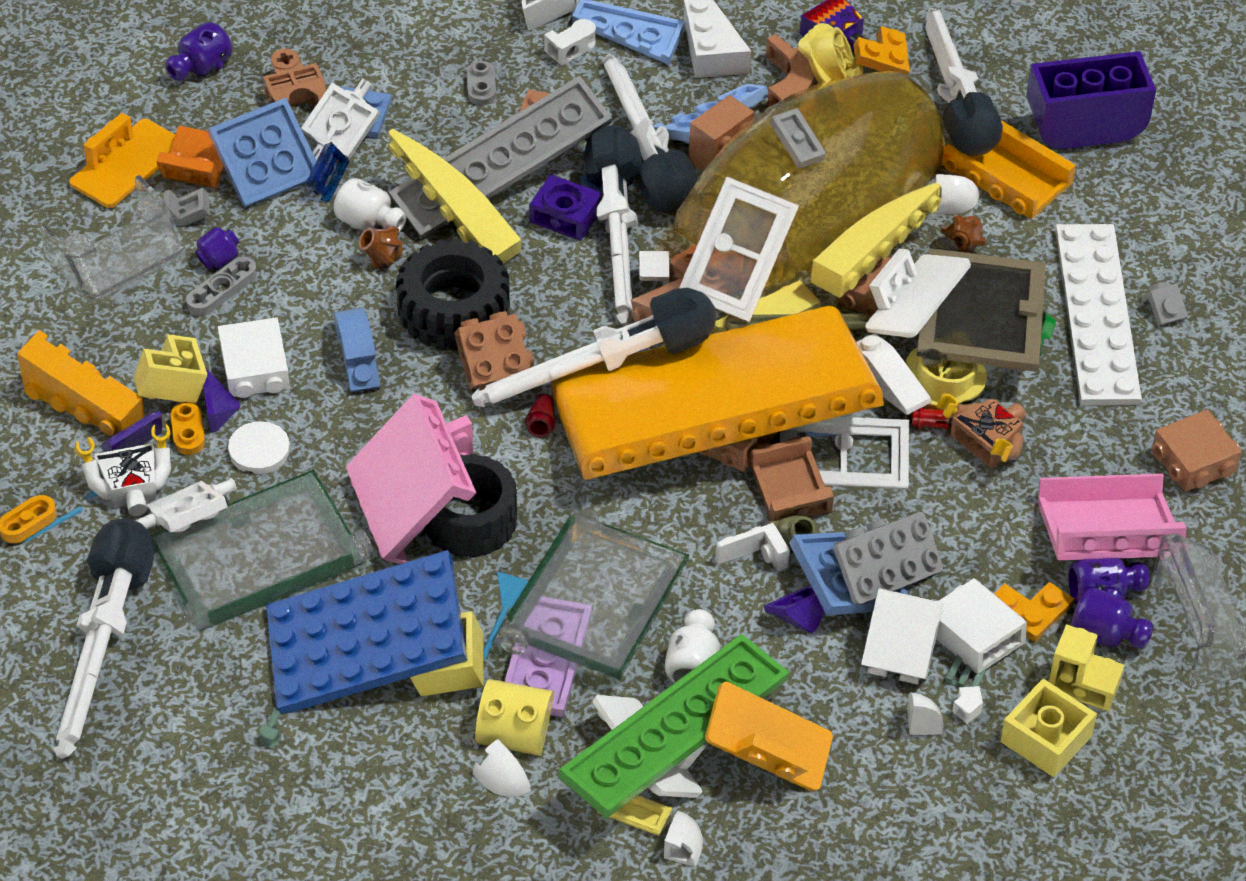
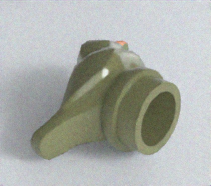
[768,516,816,546]

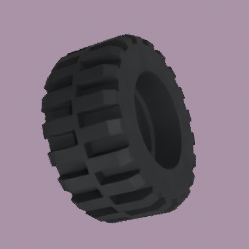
[396,239,510,350]

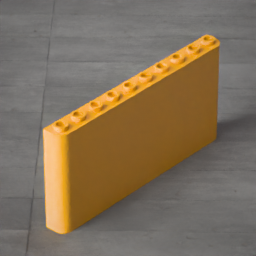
[550,306,884,480]

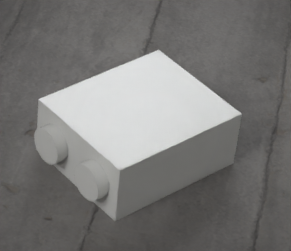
[218,317,290,398]
[936,578,1027,674]
[861,588,944,685]

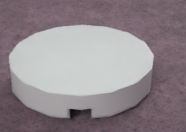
[228,421,290,474]

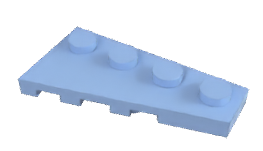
[572,0,685,65]
[653,83,768,144]

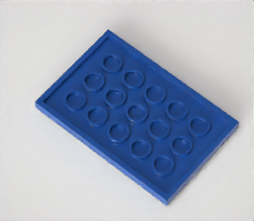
[266,550,468,714]

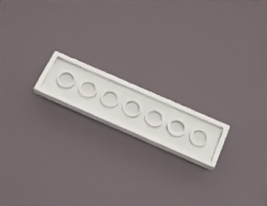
[1055,224,1142,405]

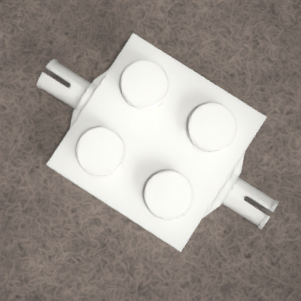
[301,78,380,163]
[135,478,237,532]

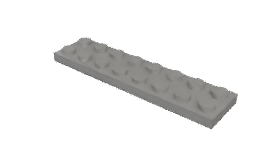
[389,76,612,240]

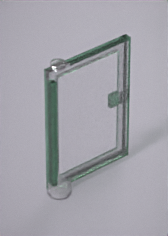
[151,469,374,632]
[497,509,689,680]

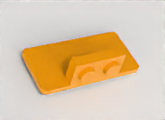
[69,113,175,208]
[705,682,833,791]

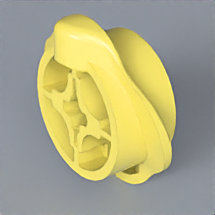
[798,23,864,93]
[905,333,987,410]

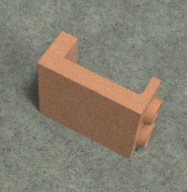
[750,436,834,521]

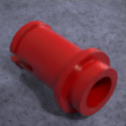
[910,407,950,429]

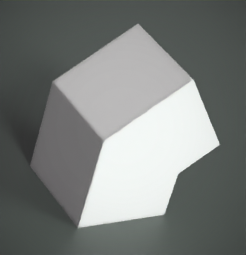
[952,686,983,724]

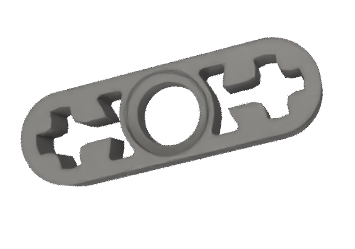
[186,257,257,316]

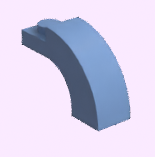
[333,307,381,393]

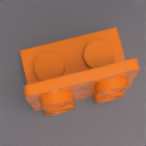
[156,126,224,189]

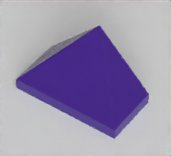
[203,368,240,433]
[764,585,825,633]

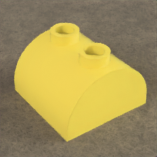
[475,679,555,756]

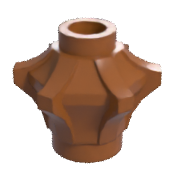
[941,214,986,254]
[359,226,403,269]

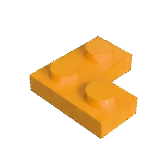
[854,26,910,77]
[994,582,1075,642]

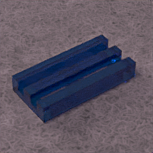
[305,142,350,202]

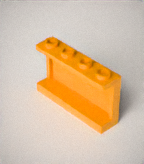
[941,120,1076,219]

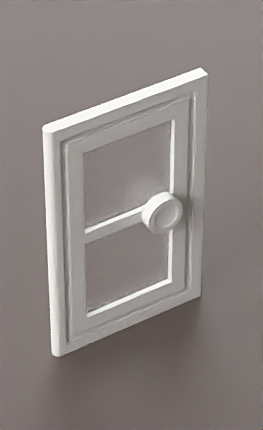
[679,177,799,322]

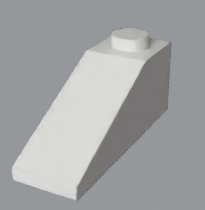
[856,333,931,415]

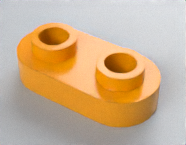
[171,402,205,455]
[0,495,57,543]

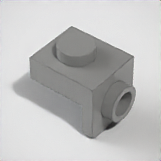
[162,188,210,226]
[1141,282,1188,326]

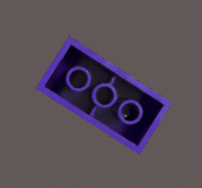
[1026,51,1156,149]

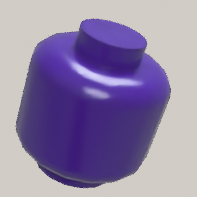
[195,227,240,270]

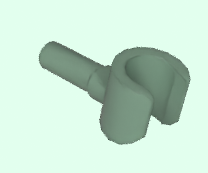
[260,707,282,749]

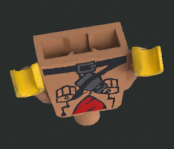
[936,394,1026,469]

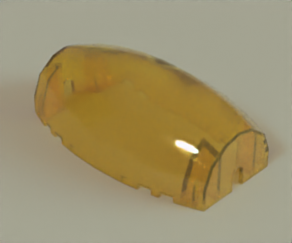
[673,70,945,288]

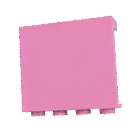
[346,393,476,564]
[1038,474,1187,560]

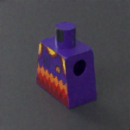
[800,0,866,50]

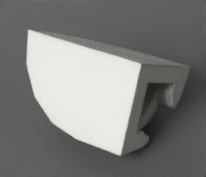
[934,174,979,214]
[907,693,944,735]
[472,739,531,797]
[664,811,703,867]

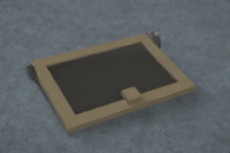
[917,238,1046,372]

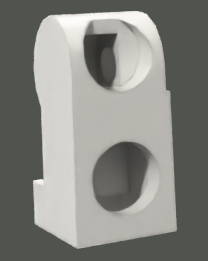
[544,19,596,66]

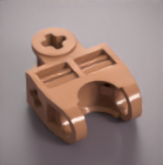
[263,49,326,108]

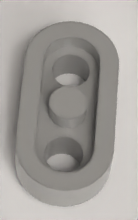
[467,61,496,106]

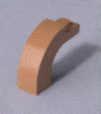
[766,34,814,115]

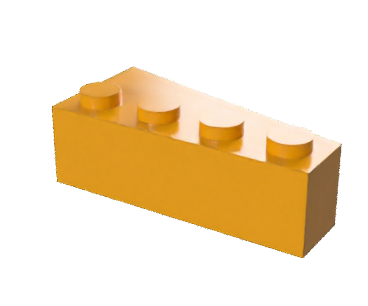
[17,330,145,436]

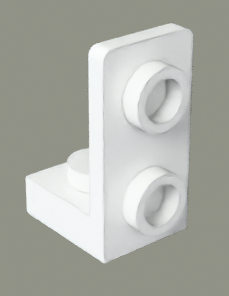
[715,523,790,572]

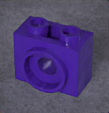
[529,174,602,241]

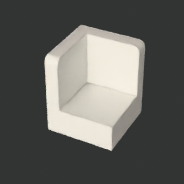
[639,251,669,286]

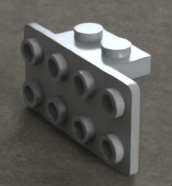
[834,512,943,605]

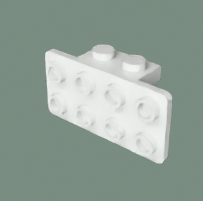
[865,249,971,338]
[592,695,706,798]

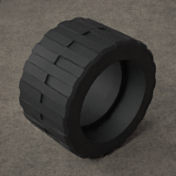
[425,454,517,558]

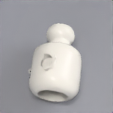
[333,178,406,233]
[665,609,720,683]

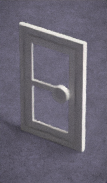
[780,417,909,489]

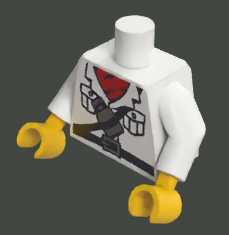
[74,424,171,516]

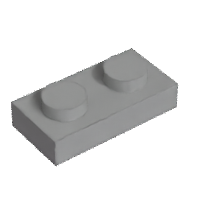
[770,108,826,169]

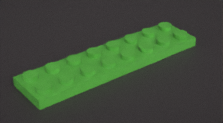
[558,634,790,819]

